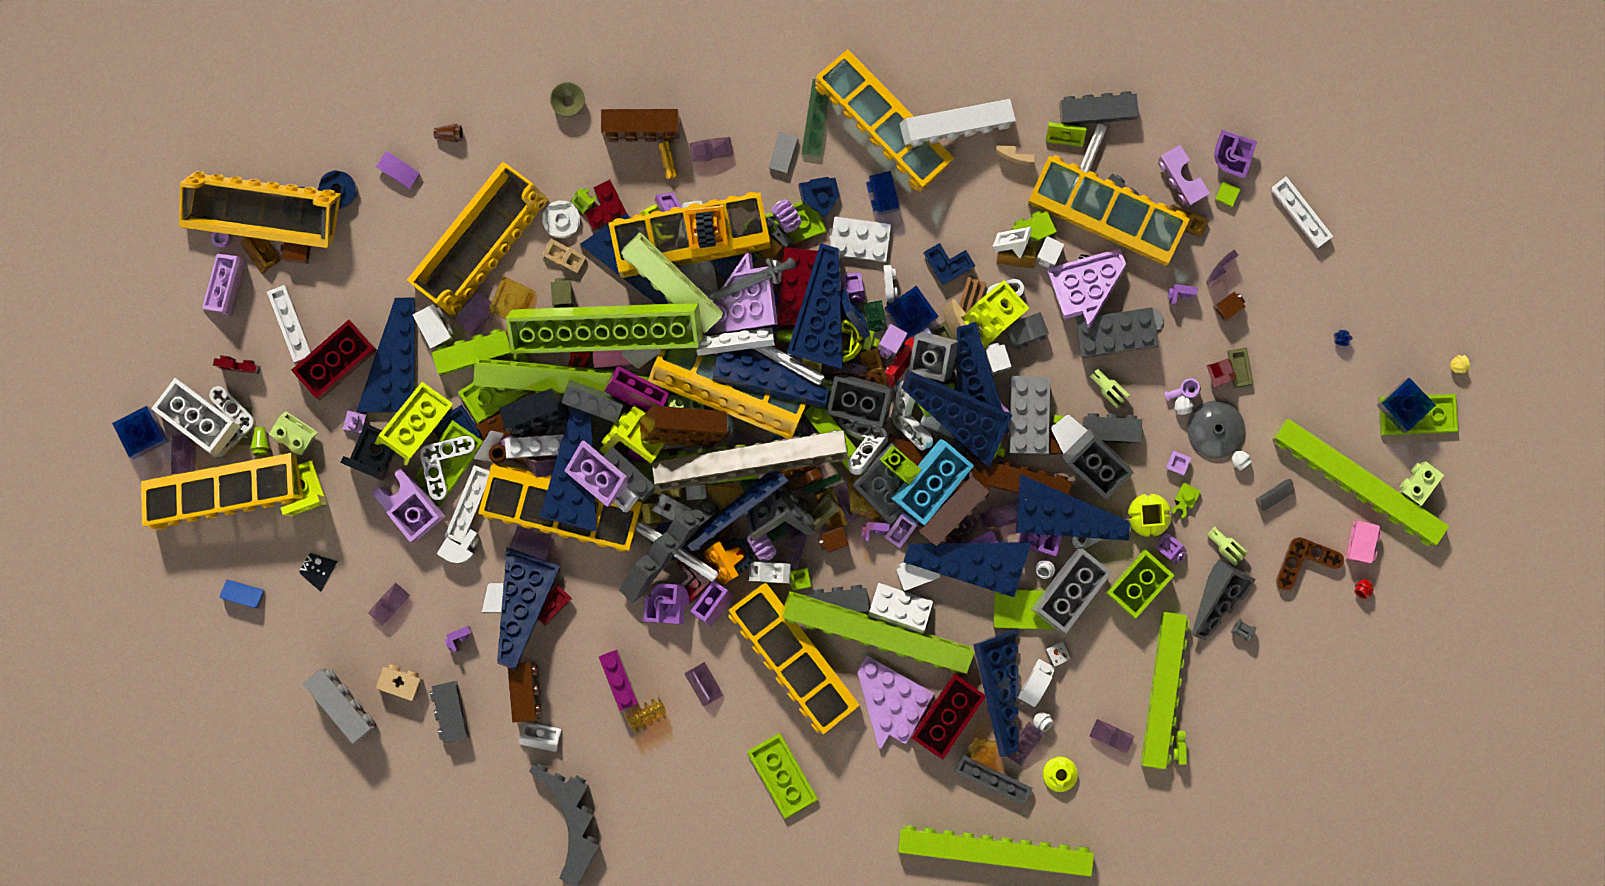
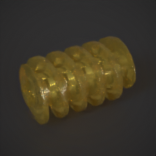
[624,695,667,733]

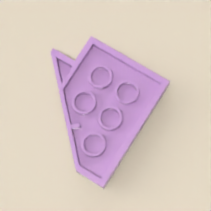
[1047,248,1126,328]
[704,253,778,336]
[857,656,934,749]

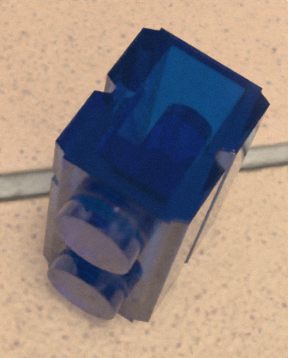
[866,171,900,215]

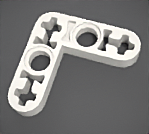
[891,381,933,450]
[209,386,255,458]
[838,417,888,475]
[420,436,476,500]

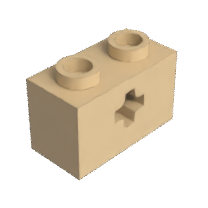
[376,664,422,701]

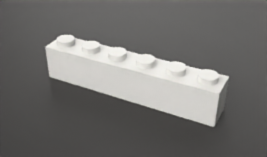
[899,99,1016,147]

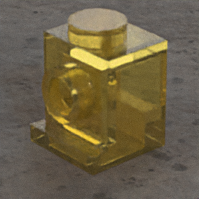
[968,737,997,764]

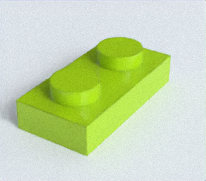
[1045,122,1086,147]

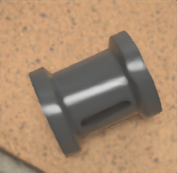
[1231,618,1256,642]

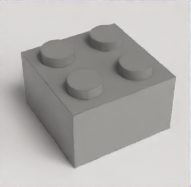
[908,332,958,382]

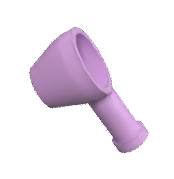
[1165,378,1201,401]

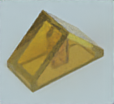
[704,484,743,511]

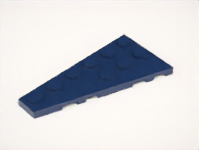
[787,243,843,370]
[356,297,415,413]
[712,349,828,408]
[1016,475,1130,541]
[497,547,560,670]

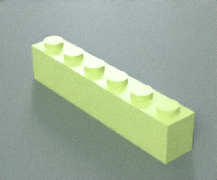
[621,232,723,333]

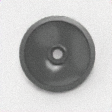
[1187,401,1245,458]

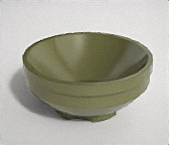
[550,82,585,117]

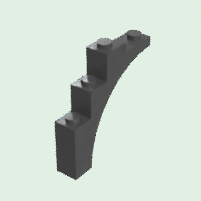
[619,497,720,604]
[529,763,600,886]

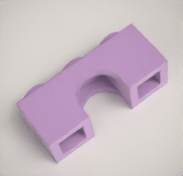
[1158,144,1210,208]
[878,324,907,360]

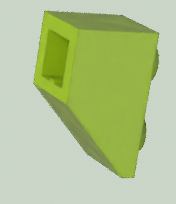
[1011,211,1057,242]
[880,445,921,485]

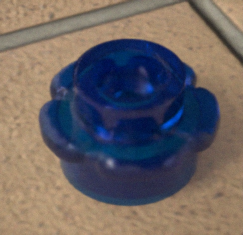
[1334,330,1353,346]

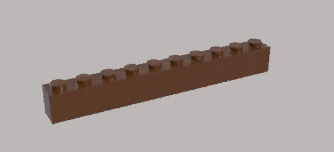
[880,434,1072,495]

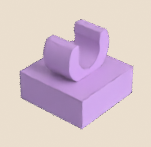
[343,411,367,434]

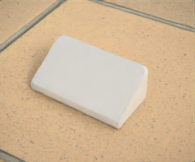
[519,721,561,752]

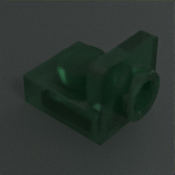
[863,300,887,332]

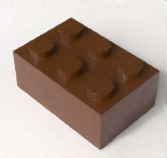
[507,662,542,723]

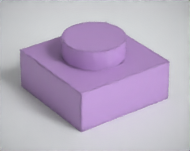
[1165,450,1191,476]

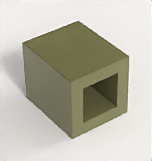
[550,278,573,307]

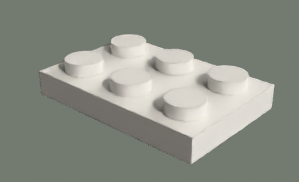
[830,217,891,263]
[868,583,933,635]

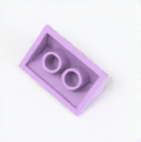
[202,254,246,316]
[564,440,628,507]

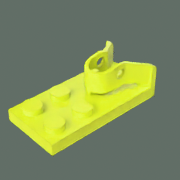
[375,382,453,466]

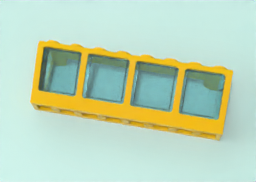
[815,49,954,192]
[1028,155,1190,266]
[648,348,807,439]

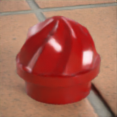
[1354,579,1374,599]

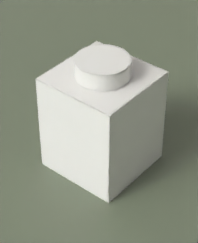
[1036,236,1064,268]

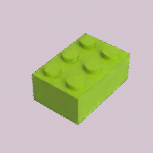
[1105,549,1175,619]

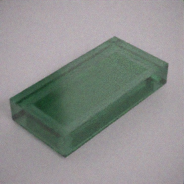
[804,473,842,496]

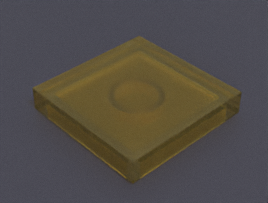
[488,276,536,320]
[847,474,882,520]

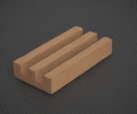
[959,277,986,313]

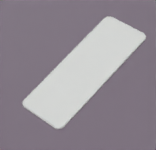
[474,431,503,461]

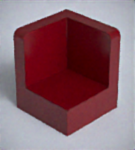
[1207,358,1237,387]

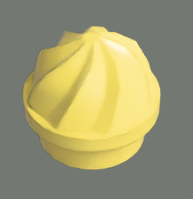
[1450,355,1470,374]

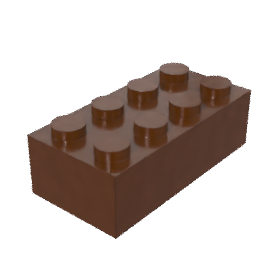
[601,109,680,142]
[640,405,728,448]
[918,468,990,546]

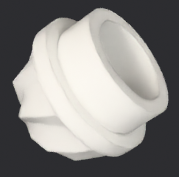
[1174,396,1194,415]
[1232,451,1252,470]
[1036,559,1055,579]
[1033,712,1054,732]

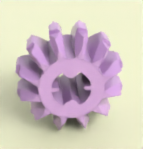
[771,199,801,233]
[747,534,777,562]

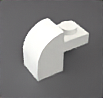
[437,529,479,563]
[749,562,791,583]
[1018,659,1055,707]

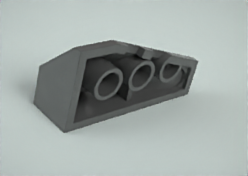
[1192,560,1256,640]

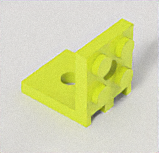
[962,280,1030,349]
[600,405,665,463]
[275,460,328,517]

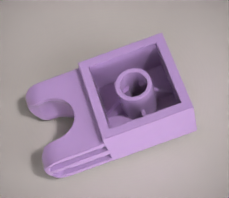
[373,467,445,542]

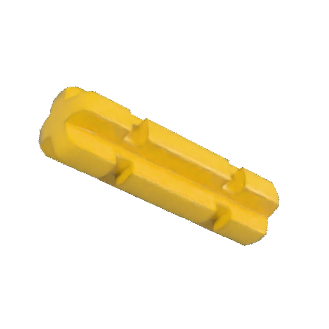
[658,141,677,179]

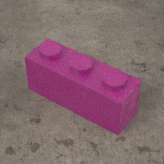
[604,366,669,413]
[599,649,639,711]

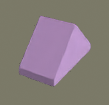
[885,512,918,548]

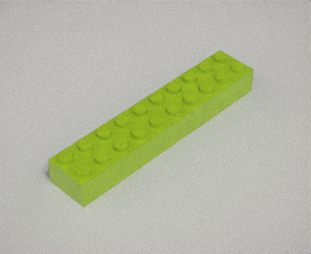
[506,303,703,354]

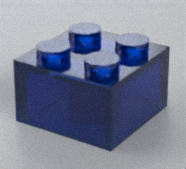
[885,285,939,340]
[1377,377,1436,433]
[112,406,169,459]

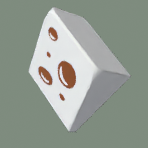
[1045,641,1071,667]

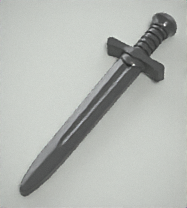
[708,258,796,300]

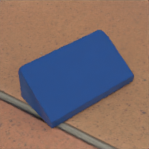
[219,579,264,608]

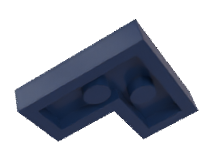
[923,243,975,286]

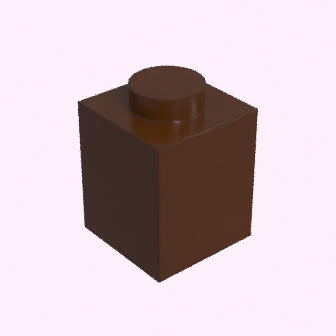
[280,242,311,264]
[1213,291,1246,322]
[819,527,849,553]

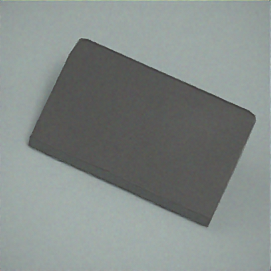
[1255,479,1295,511]

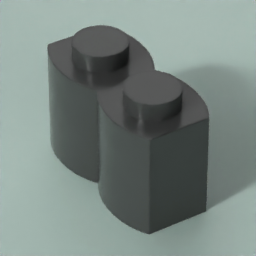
[1005,312,1049,350]

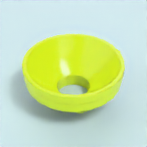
[1042,757,1078,792]

